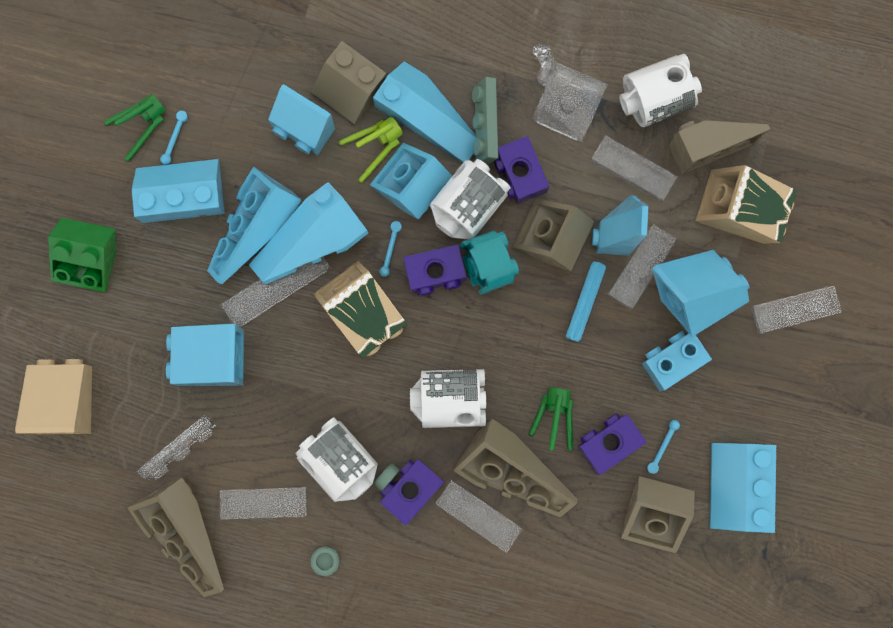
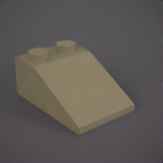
[668,120,770,175]

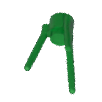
[104,94,166,162]
[529,387,573,451]

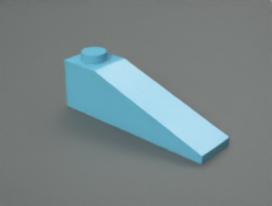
[373,61,476,163]
[207,166,301,284]
[249,182,368,285]
[591,195,648,256]

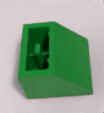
[48,217,116,292]

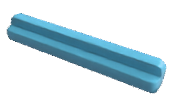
[566,261,606,342]

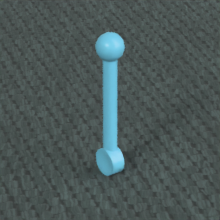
[160,111,188,165]
[379,221,402,277]
[647,420,680,474]

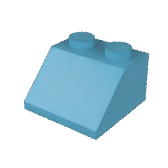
[268,84,335,156]
[370,143,452,220]

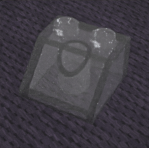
[532,62,608,143]

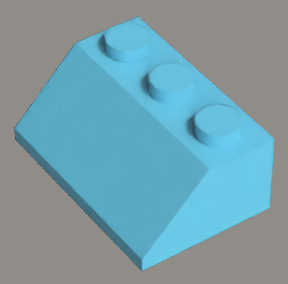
[132,159,225,223]
[709,443,776,533]

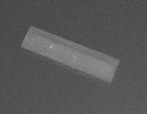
[221,257,331,327]

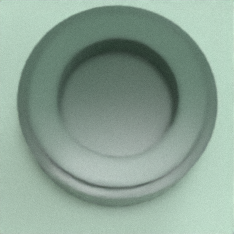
[374,464,400,492]
[311,546,340,576]

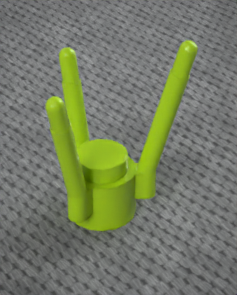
[339,117,403,183]

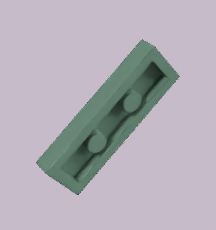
[472,77,498,165]

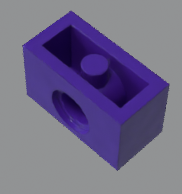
[494,136,550,204]
[403,245,466,296]
[577,413,647,475]
[380,459,444,526]

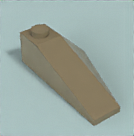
[453,418,578,517]
[127,477,224,597]

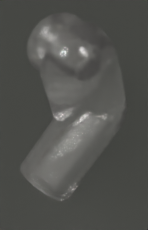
[532,44,556,86]

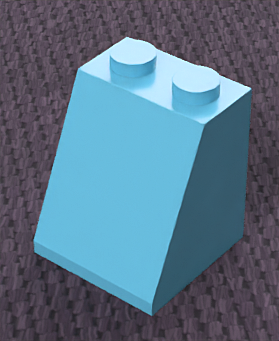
[652,250,750,337]
[166,324,244,386]

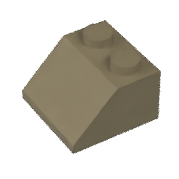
[311,41,387,125]
[513,198,594,271]
[621,476,695,553]

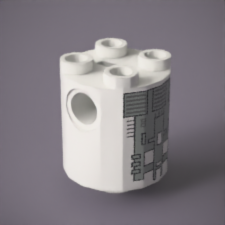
[619,54,702,127]
[429,159,510,239]
[410,369,486,428]
[295,417,378,502]

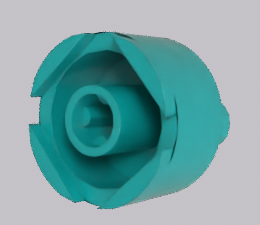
[460,230,519,295]

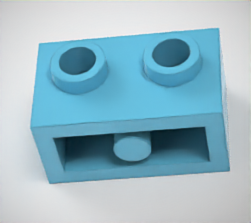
[641,331,712,392]

